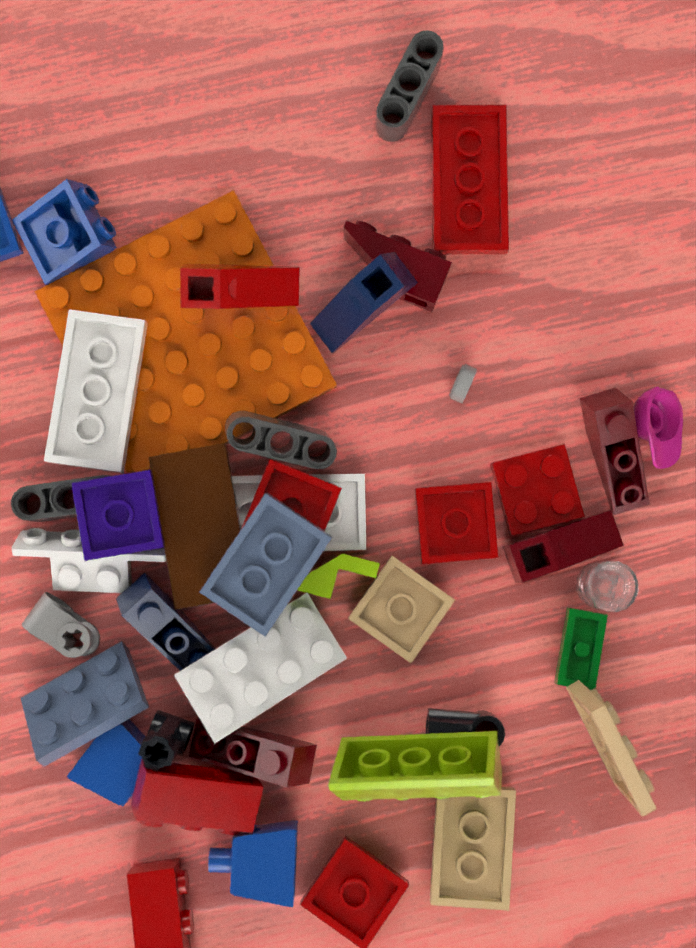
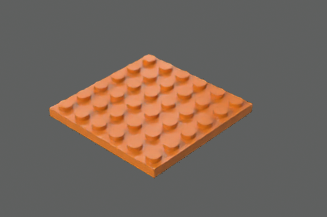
[34,190,337,474]

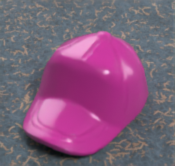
[633,386,683,469]

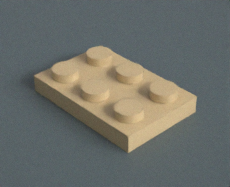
[566,680,657,817]
[430,787,516,911]

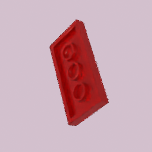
[431,105,509,254]

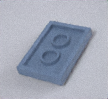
[200,493,332,637]
[21,641,149,767]

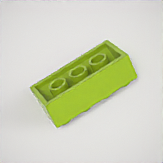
[328,731,502,801]

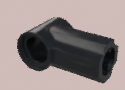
[426,708,505,747]
[138,710,195,772]

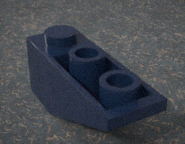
[310,252,418,353]
[116,573,216,671]

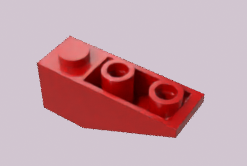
[180,264,300,309]

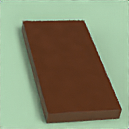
[149,443,241,610]

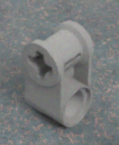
[22,592,100,658]

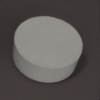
[449,364,477,403]

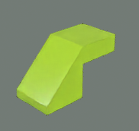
[297,554,380,599]

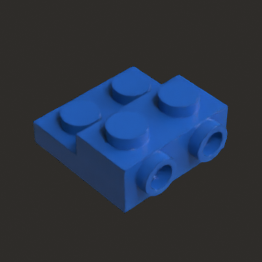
[12,179,117,285]

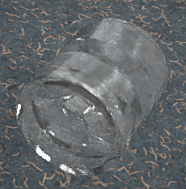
[577,561,639,612]

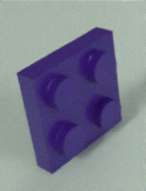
[71,470,165,561]

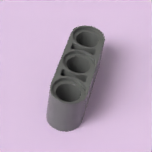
[375,30,444,142]
[225,411,337,469]
[11,475,110,522]

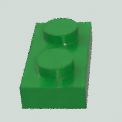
[554,607,608,690]

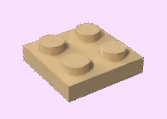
[348,556,455,663]

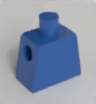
[67,719,146,806]
[208,820,298,907]

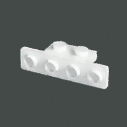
[12,528,166,593]

